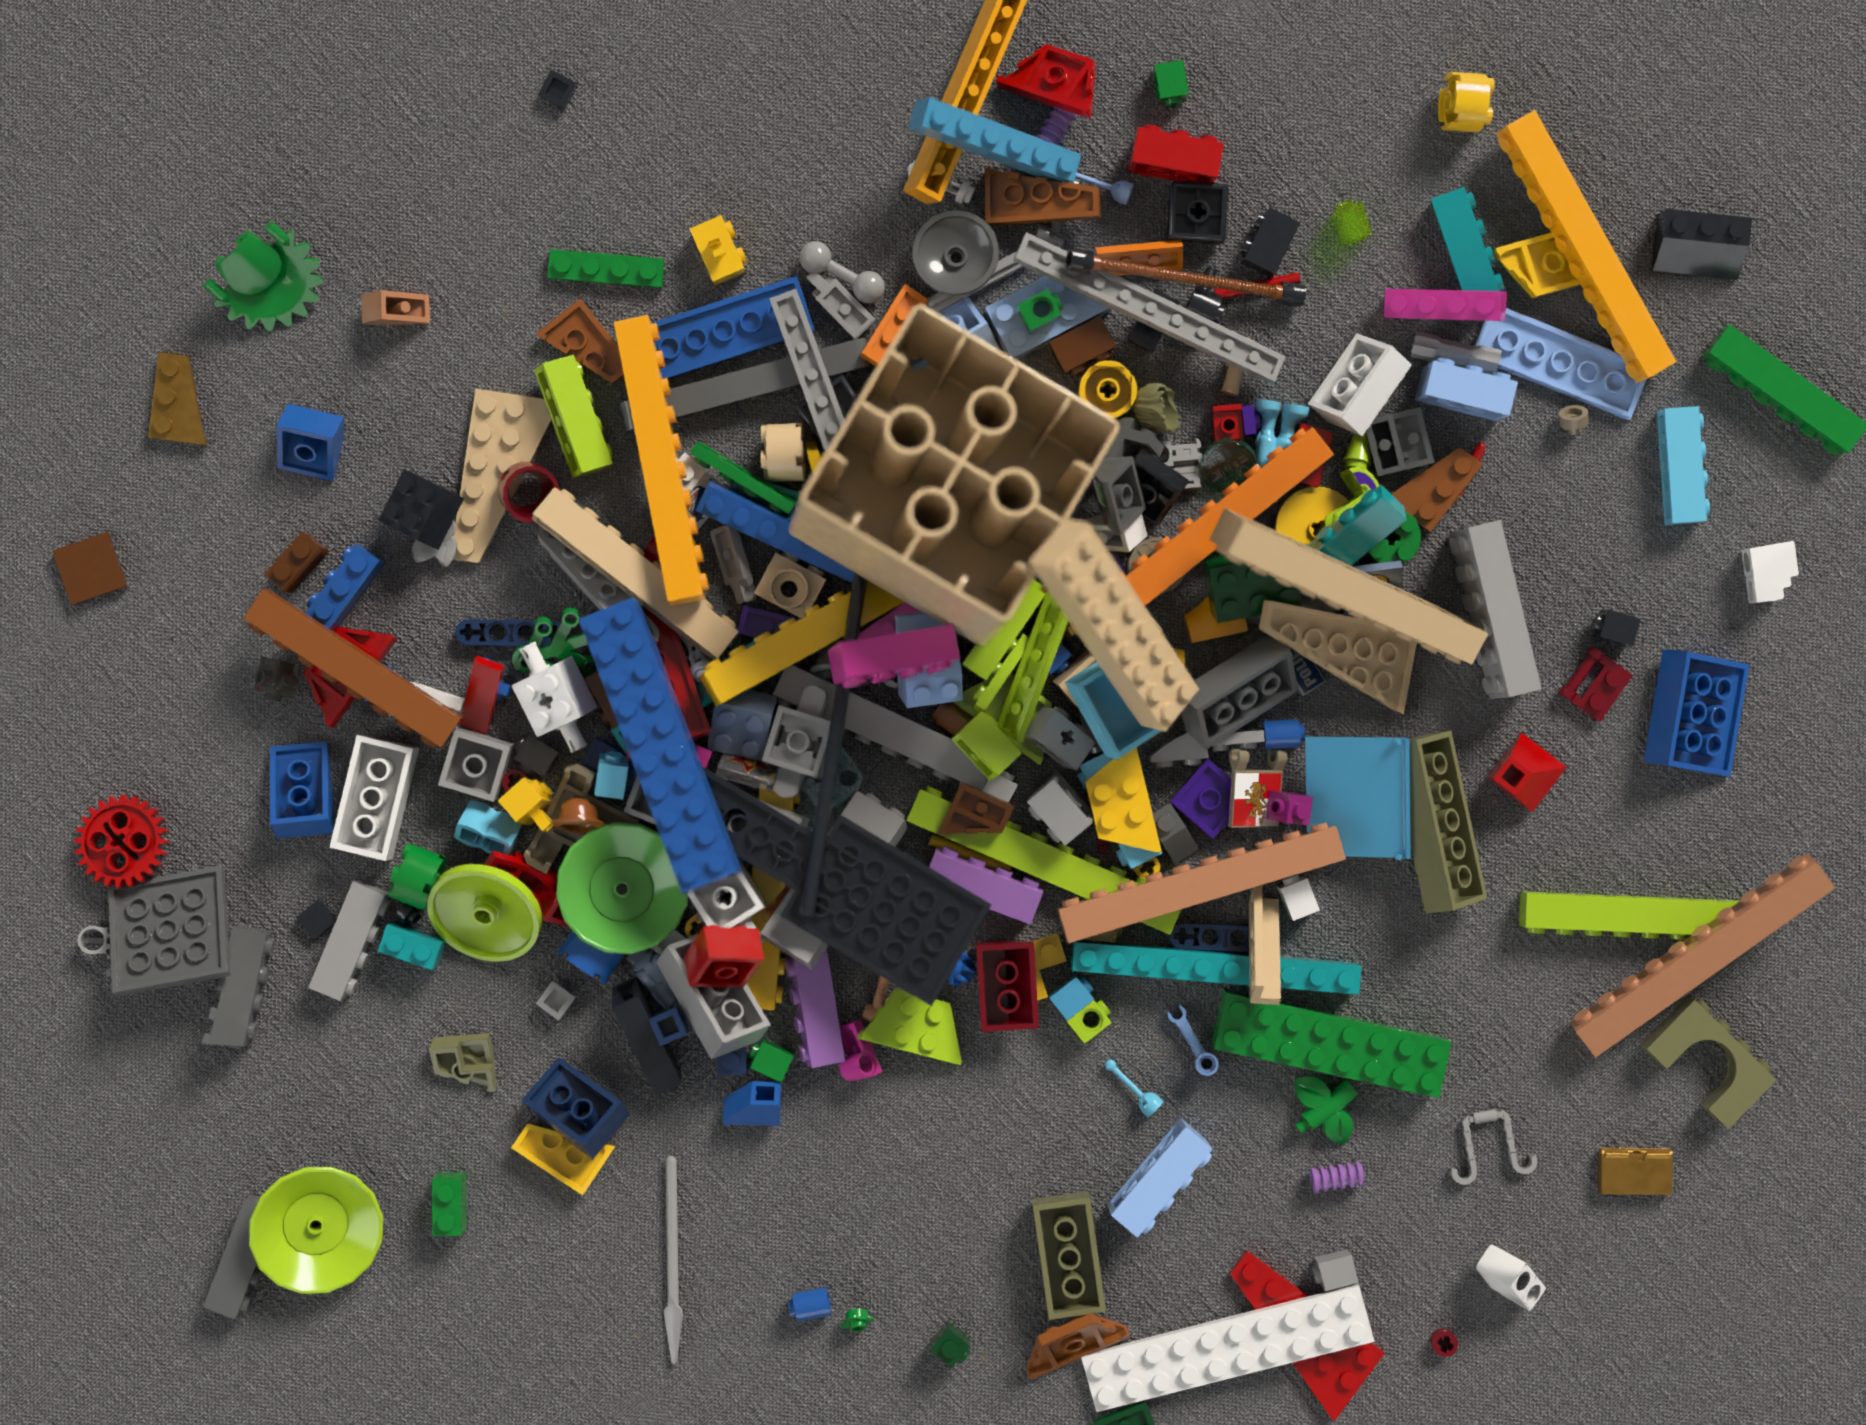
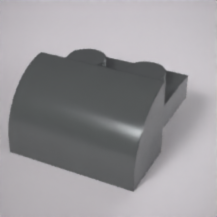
[1366,407,1434,477]

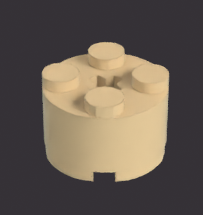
[761,423,806,482]

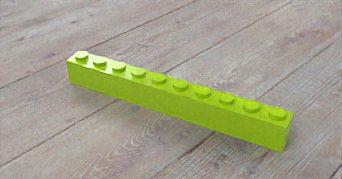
[906,786,1181,935]

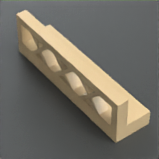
[1249,886,1281,1005]

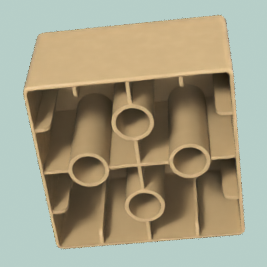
[789,305,1119,646]

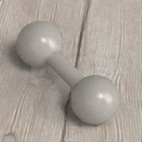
[799,241,885,304]

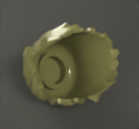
[1132,383,1181,434]

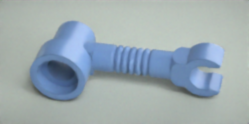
[1167,1005,1219,1076]

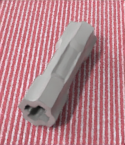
[1411,331,1502,375]

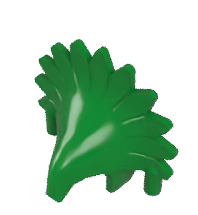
[203,221,323,331]

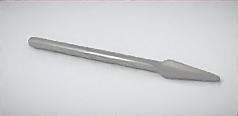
[664,1156,683,1364]

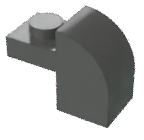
[1104,418,1164,457]

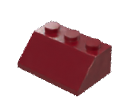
[976,941,1039,1032]

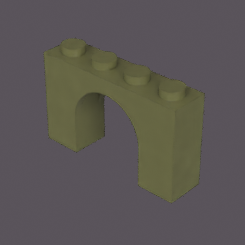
[1639,997,1776,1129]

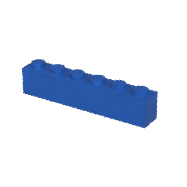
[696,478,854,583]

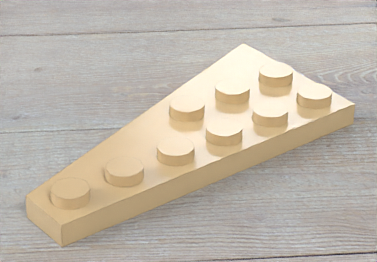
[1259,600,1417,715]

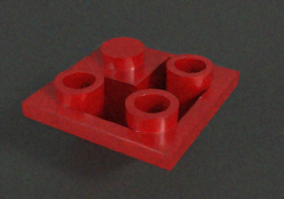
[1486,732,1567,812]

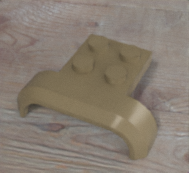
[524,763,641,874]

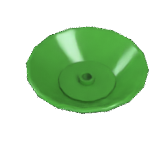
[556,822,688,954]

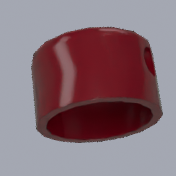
[498,462,560,523]

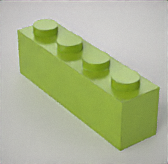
[534,355,613,478]

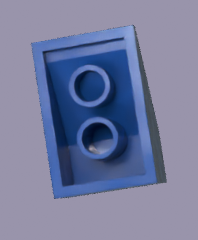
[270,741,335,839]

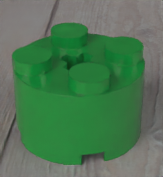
[1364,511,1421,564]
[388,843,447,911]

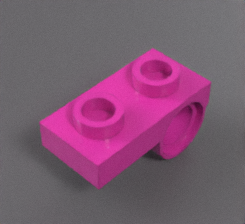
[839,1019,883,1081]

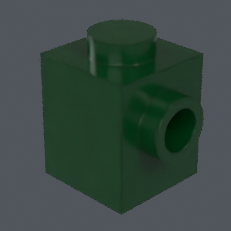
[930,1320,971,1368]

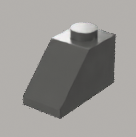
[1152,802,1199,865]

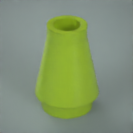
[1343,431,1371,470]

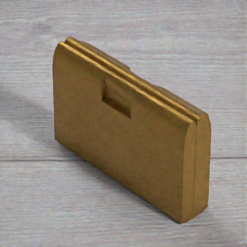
[1598,1147,1673,1195]

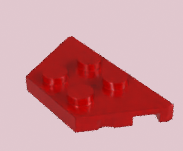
[995,44,1096,119]
[303,626,398,728]

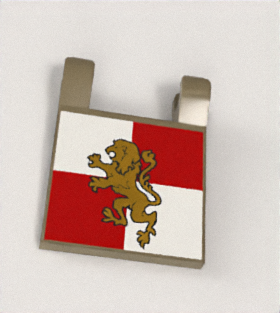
[1228,749,1288,828]

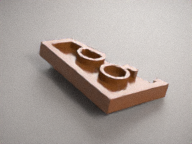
[536,299,624,385]
[1392,447,1483,534]

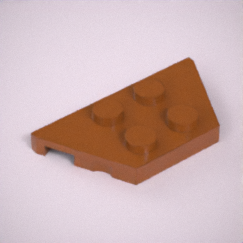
[1025,1313,1131,1380]

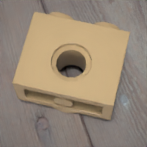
[754,552,827,619]

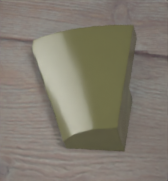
[429,1033,497,1092]

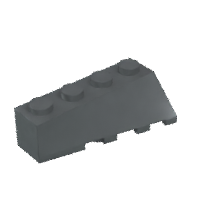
[202,924,276,1047]

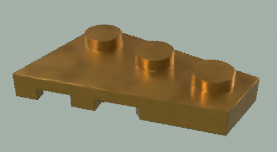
[148,352,208,446]

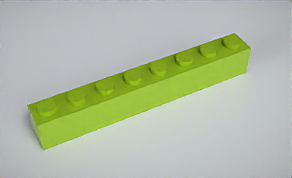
[1519,891,1739,940]

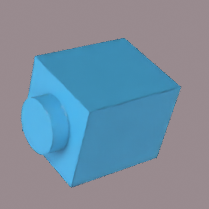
[1048,974,1094,1021]

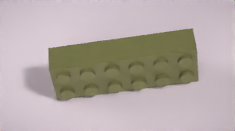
[1409,730,1488,914]

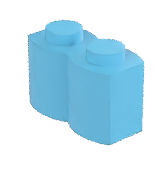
[454,801,523,855]

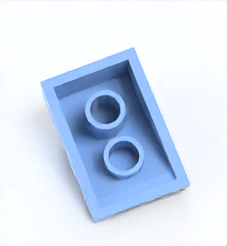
[895,612,963,708]

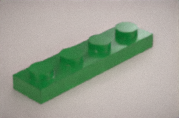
[547,249,665,289]
[690,441,798,514]

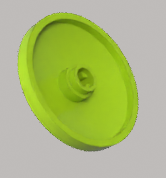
[427,864,542,962]

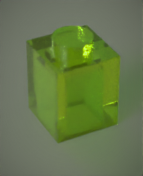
[1330,199,1372,247]

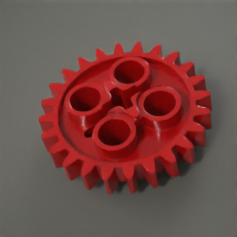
[74,795,170,889]

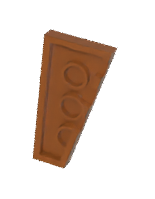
[985,167,1100,226]

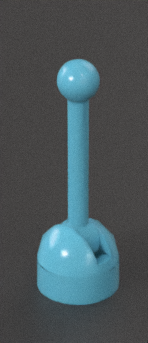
[1105,1059,1164,1118]

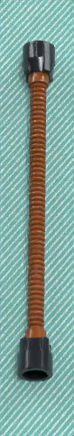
[1065,248,1306,307]

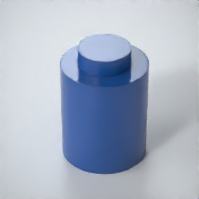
[1262,719,1305,750]
[788,1287,832,1322]

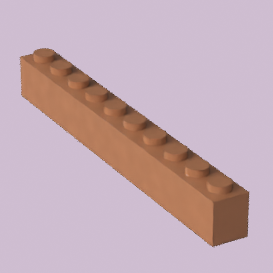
[1057,822,1346,943]
[1570,853,1836,1057]

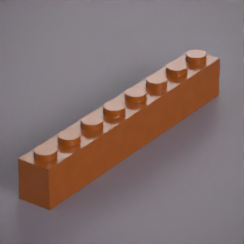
[243,589,464,748]

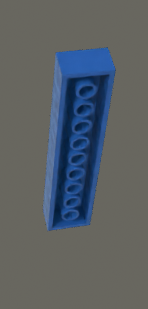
[579,597,742,894]

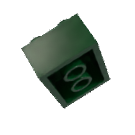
[1203,555,1302,623]

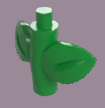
[1294,1076,1358,1145]

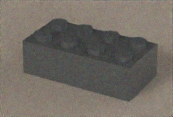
[1181,634,1298,749]

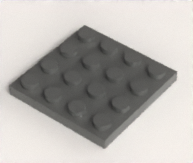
[108,865,231,997]

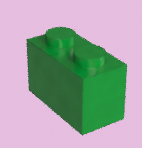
[432,1172,467,1236]

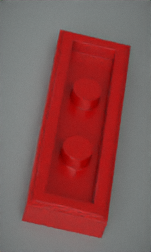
[459,656,504,735]

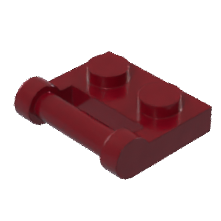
[1558,646,1633,722]

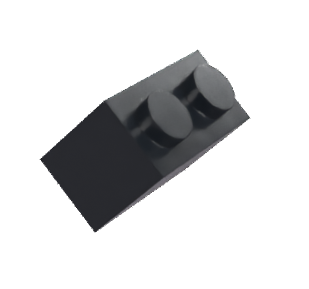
[1240,207,1301,278]

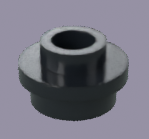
[396,903,423,927]

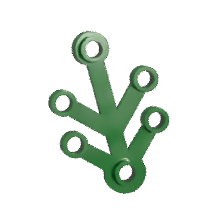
[512,608,598,676]

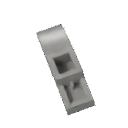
[1148,730,1265,768]

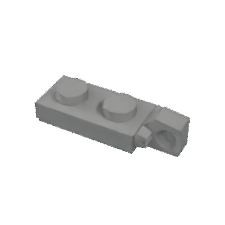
[806,272,876,340]
[710,525,757,604]

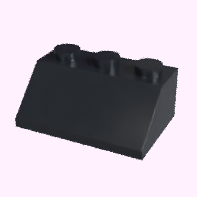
[1651,209,1752,280]

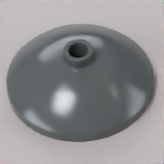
[912,210,999,295]

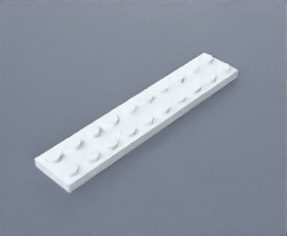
[1081,1284,1375,1412]

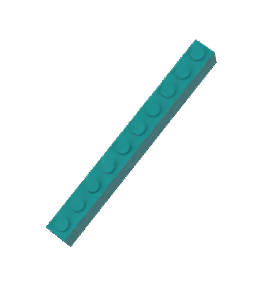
[1070,940,1362,994]

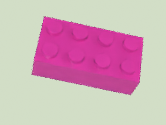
[828,624,960,688]

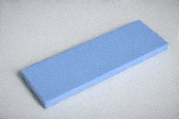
[1474,308,1647,420]

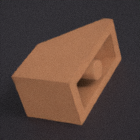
[361,290,430,326]

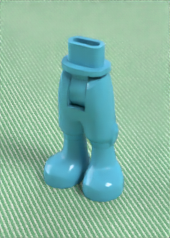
[1255,399,1309,502]

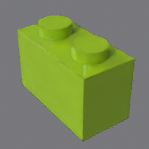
[951,711,1021,781]

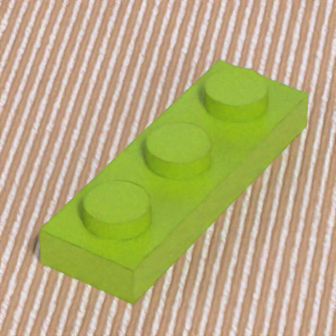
[972,634,1029,713]

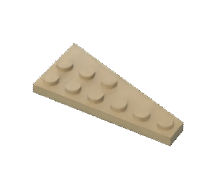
[453,389,552,563]

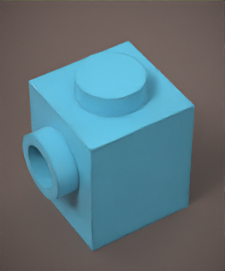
[594,751,629,799]

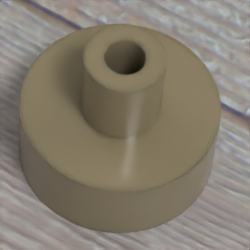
[1559,405,1588,435]

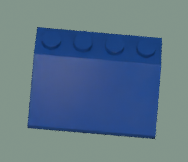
[1643,649,1750,777]

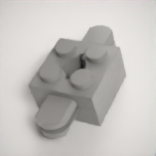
[762,686,830,798]

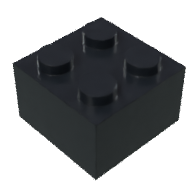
[379,469,464,550]

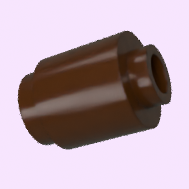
[931,702,973,737]

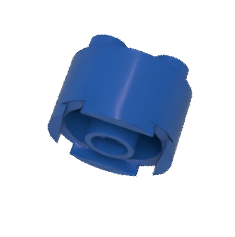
[558,930,625,984]

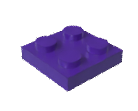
[1169,758,1231,839]

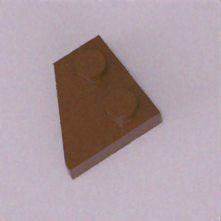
[939,782,1014,835]

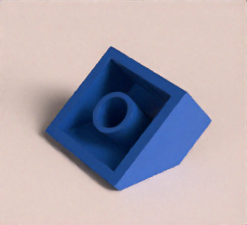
[277,404,344,481]

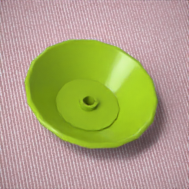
[249,1167,383,1294]

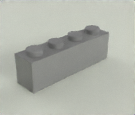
[308,880,391,1001]

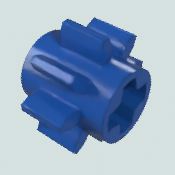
[947,952,976,987]

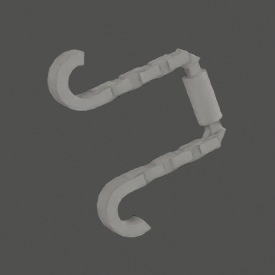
[1449,1109,1537,1185]

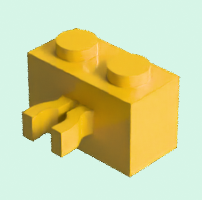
[690,215,748,286]
[498,777,554,833]

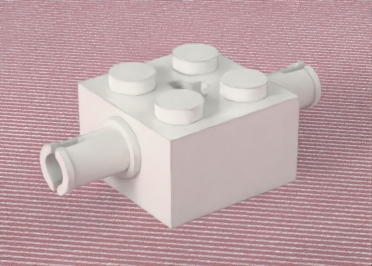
[511,642,598,753]
[688,856,768,943]

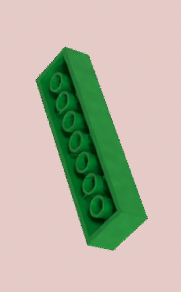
[1211,989,1452,1098]

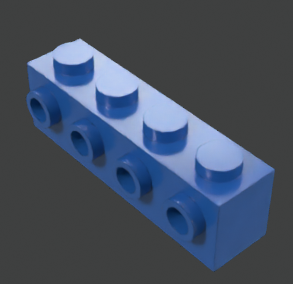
[306,544,386,631]

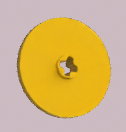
[1275,486,1348,545]

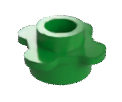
[841,1308,874,1332]

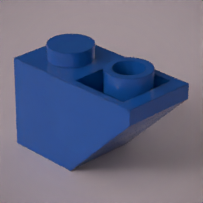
[723,1081,782,1126]

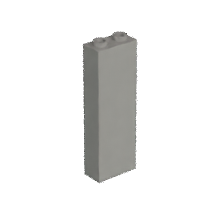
[760,791,908,970]

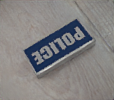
[1282,643,1326,696]

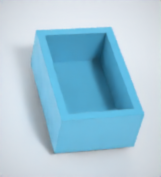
[1065,662,1161,759]

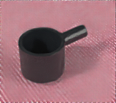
[1186,267,1225,324]

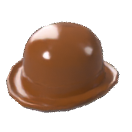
[551,798,605,835]

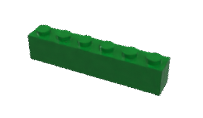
[1702,324,1866,455]

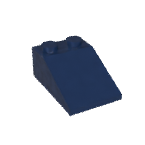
[521,1057,630,1159]

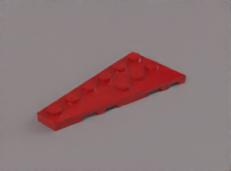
[1230,1249,1385,1421]

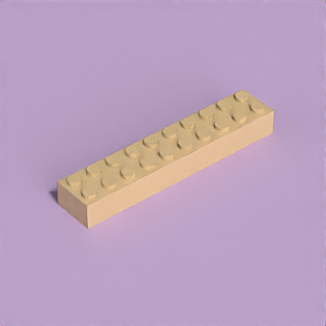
[1209,508,1488,664]

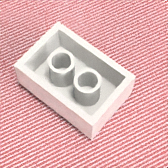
[1308,334,1411,436]

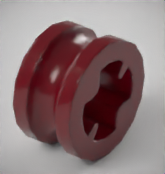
[502,769,530,792]
[1430,1328,1458,1357]

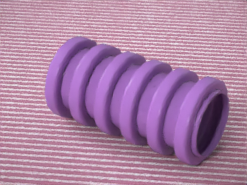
[1036,106,1077,146]
[1309,1161,1365,1193]

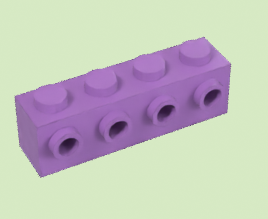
[929,846,1043,925]
[785,949,845,1068]

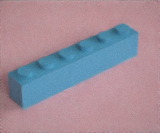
[908,97,1081,183]

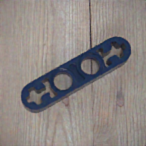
[455,619,569,647]
[1168,922,1281,952]

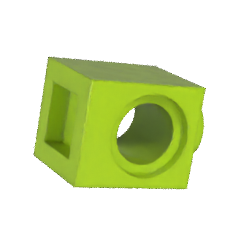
[1066,1000,1112,1044]

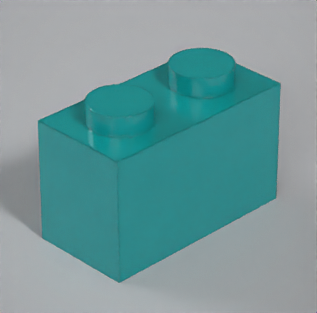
[377,921,447,970]

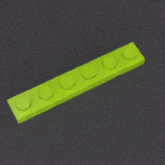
[997,590,1069,741]

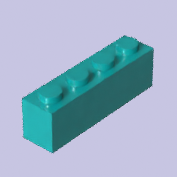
[1431,187,1505,291]
[1305,485,1406,565]

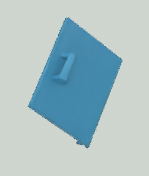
[1305,736,1411,860]

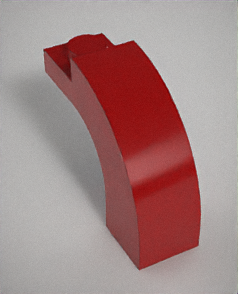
[484,850,569,927]

